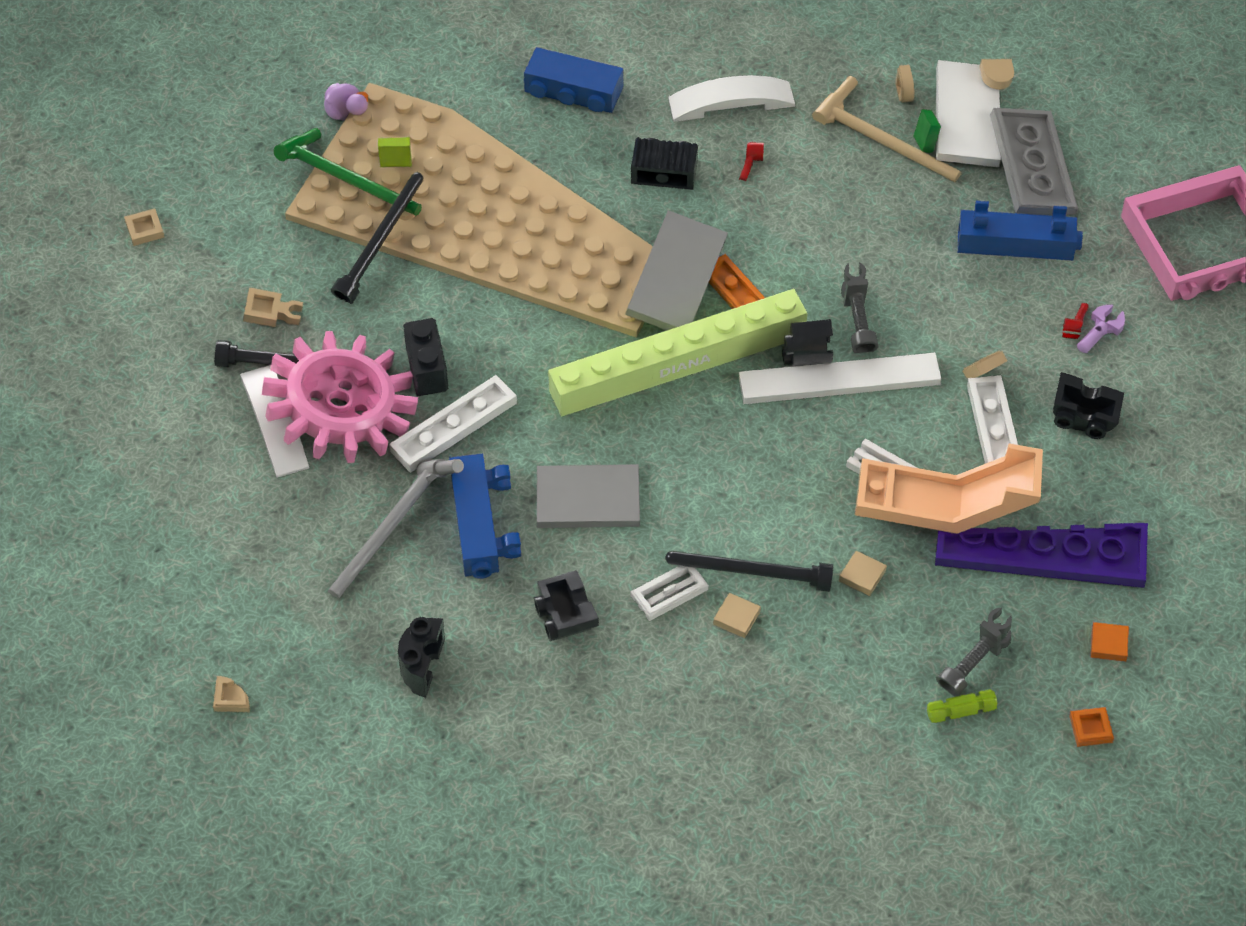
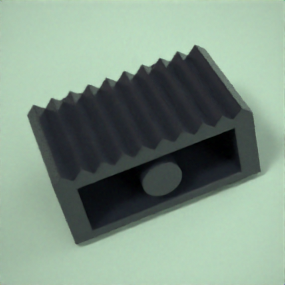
[631,137,698,190]
[403,318,448,397]

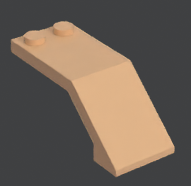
[855,443,1043,534]

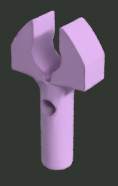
[1077,305,1125,353]

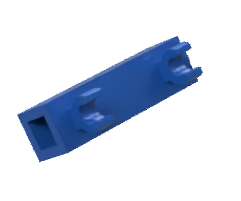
[957,200,1083,261]
[449,453,522,579]

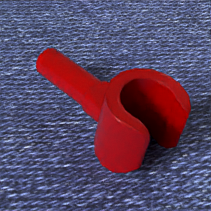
[739,142,764,181]
[1062,303,1089,339]

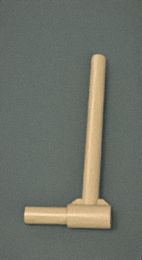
[812,76,961,182]

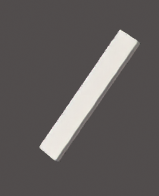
[739,353,941,404]

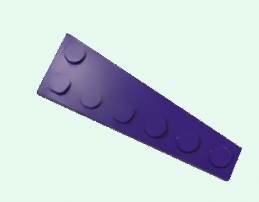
[935,523,1148,588]

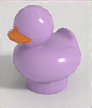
[324,83,368,121]

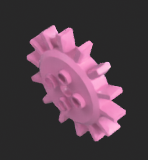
[261,331,418,463]

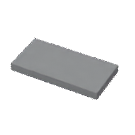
[990,108,1078,215]
[625,210,728,330]

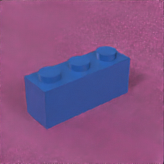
[524,47,624,113]

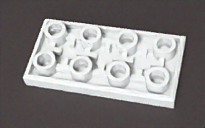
[936,60,1001,167]

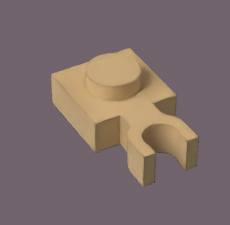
[243,288,303,327]

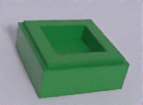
[913,109,941,153]

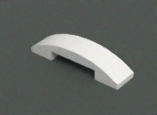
[668,75,795,122]
[240,365,309,478]

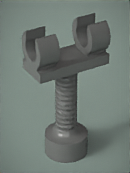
[841,262,879,353]
[936,608,1012,697]

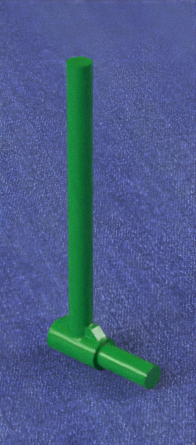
[274,128,422,216]

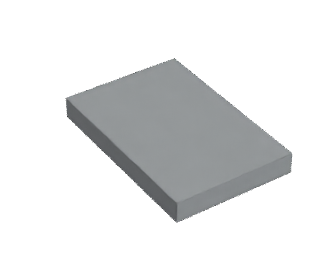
[537,464,640,528]

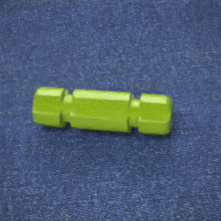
[927,689,998,723]

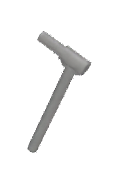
[328,459,464,599]

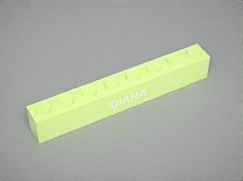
[548,289,807,417]

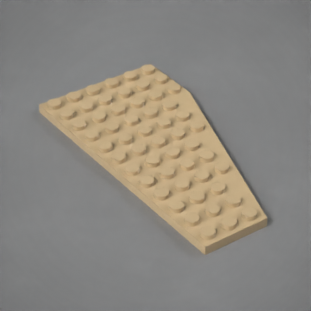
[285,83,653,338]

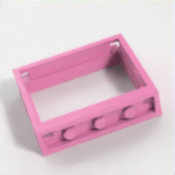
[1121,165,1246,301]

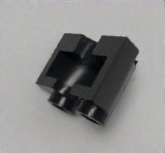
[782,319,833,367]
[1053,372,1124,439]
[534,570,599,642]
[398,617,445,698]

